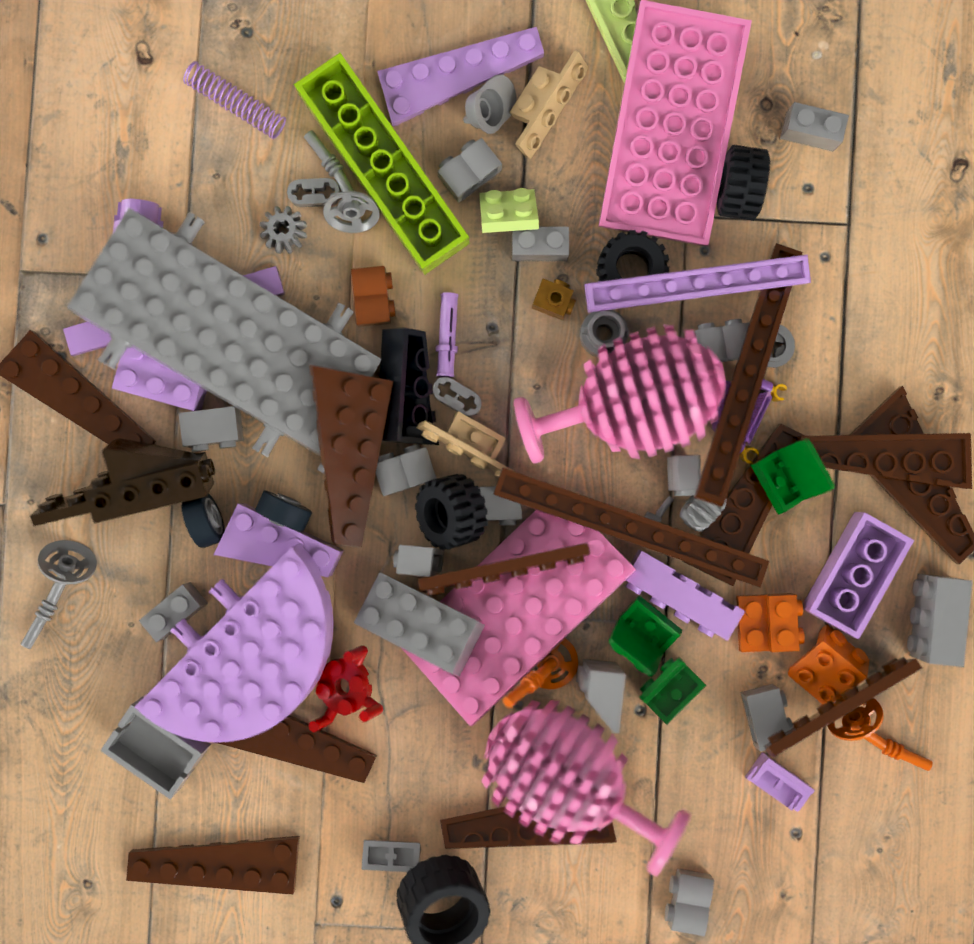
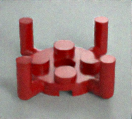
[309,645,383,732]

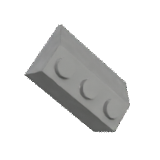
[576,659,626,733]

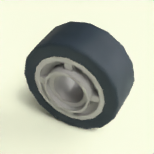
[255,490,312,532]
[181,493,225,548]

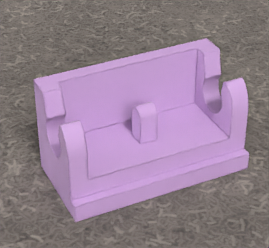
[745,752,815,812]

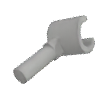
[644,496,674,522]

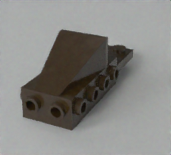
[30,438,215,526]

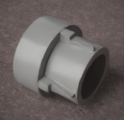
[580,310,629,357]

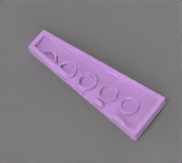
[377,27,544,126]

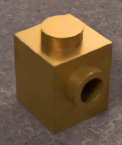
[531,278,576,320]

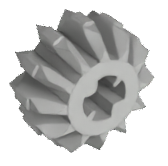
[260,206,307,254]
[679,495,727,532]

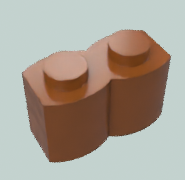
[351,266,396,327]

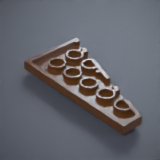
[309,365,393,548]
[850,386,974,564]

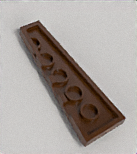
[0,330,156,445]
[682,424,805,586]
[798,433,972,489]
[417,543,590,597]
[764,657,922,757]
[215,715,377,783]
[440,806,617,849]
[126,836,300,895]

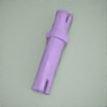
[436,292,459,378]

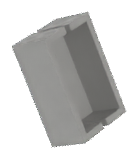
[907,574,972,667]
[100,697,211,799]

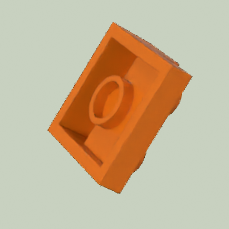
[736,593,805,652]

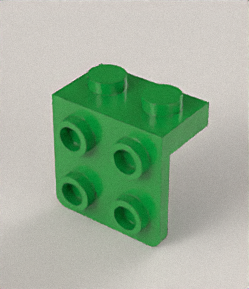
[751,438,835,515]
[608,595,682,677]
[639,657,707,725]

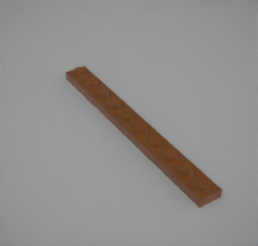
[694,243,803,507]
[493,468,770,588]

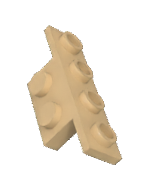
[510,51,588,159]
[417,411,515,479]

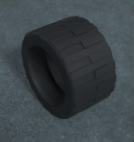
[396,855,491,944]

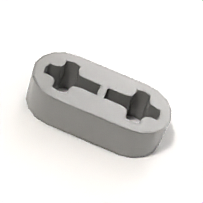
[287,178,341,207]
[433,377,481,417]

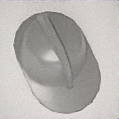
[463,75,516,134]

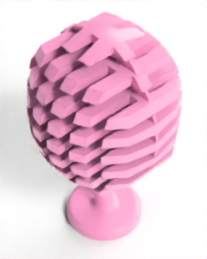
[514,325,726,464]
[481,700,691,876]

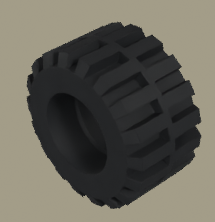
[717,145,770,221]
[596,230,670,282]
[415,474,488,550]

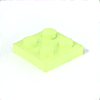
[479,188,539,233]

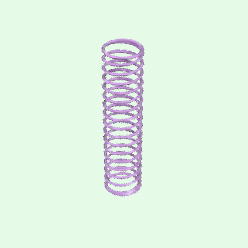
[183,61,286,139]

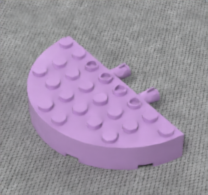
[135,544,334,742]

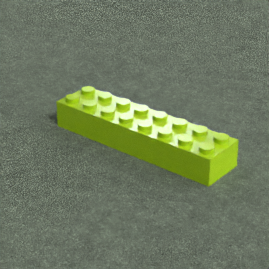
[294,53,470,275]

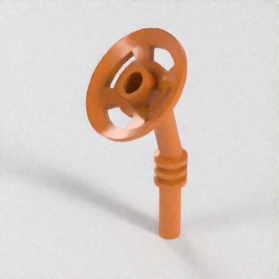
[503,638,578,708]
[827,698,933,771]

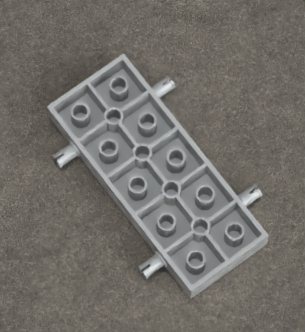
[67,208,382,457]

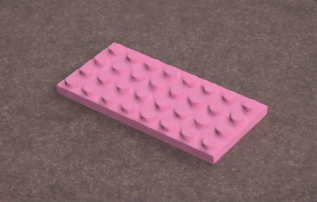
[598,0,752,246]
[402,510,636,726]

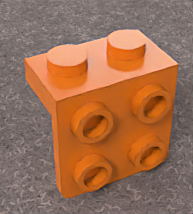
[788,624,870,704]

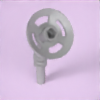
[304,131,380,233]
[21,540,97,649]

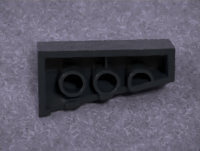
[379,328,439,445]

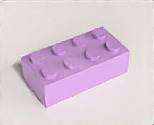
[803,512,914,639]

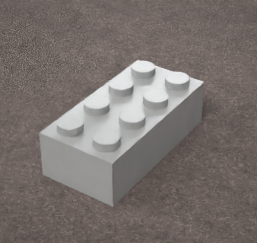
[354,572,485,676]

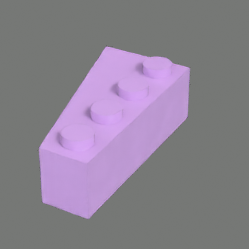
[214,503,344,577]
[625,550,745,641]

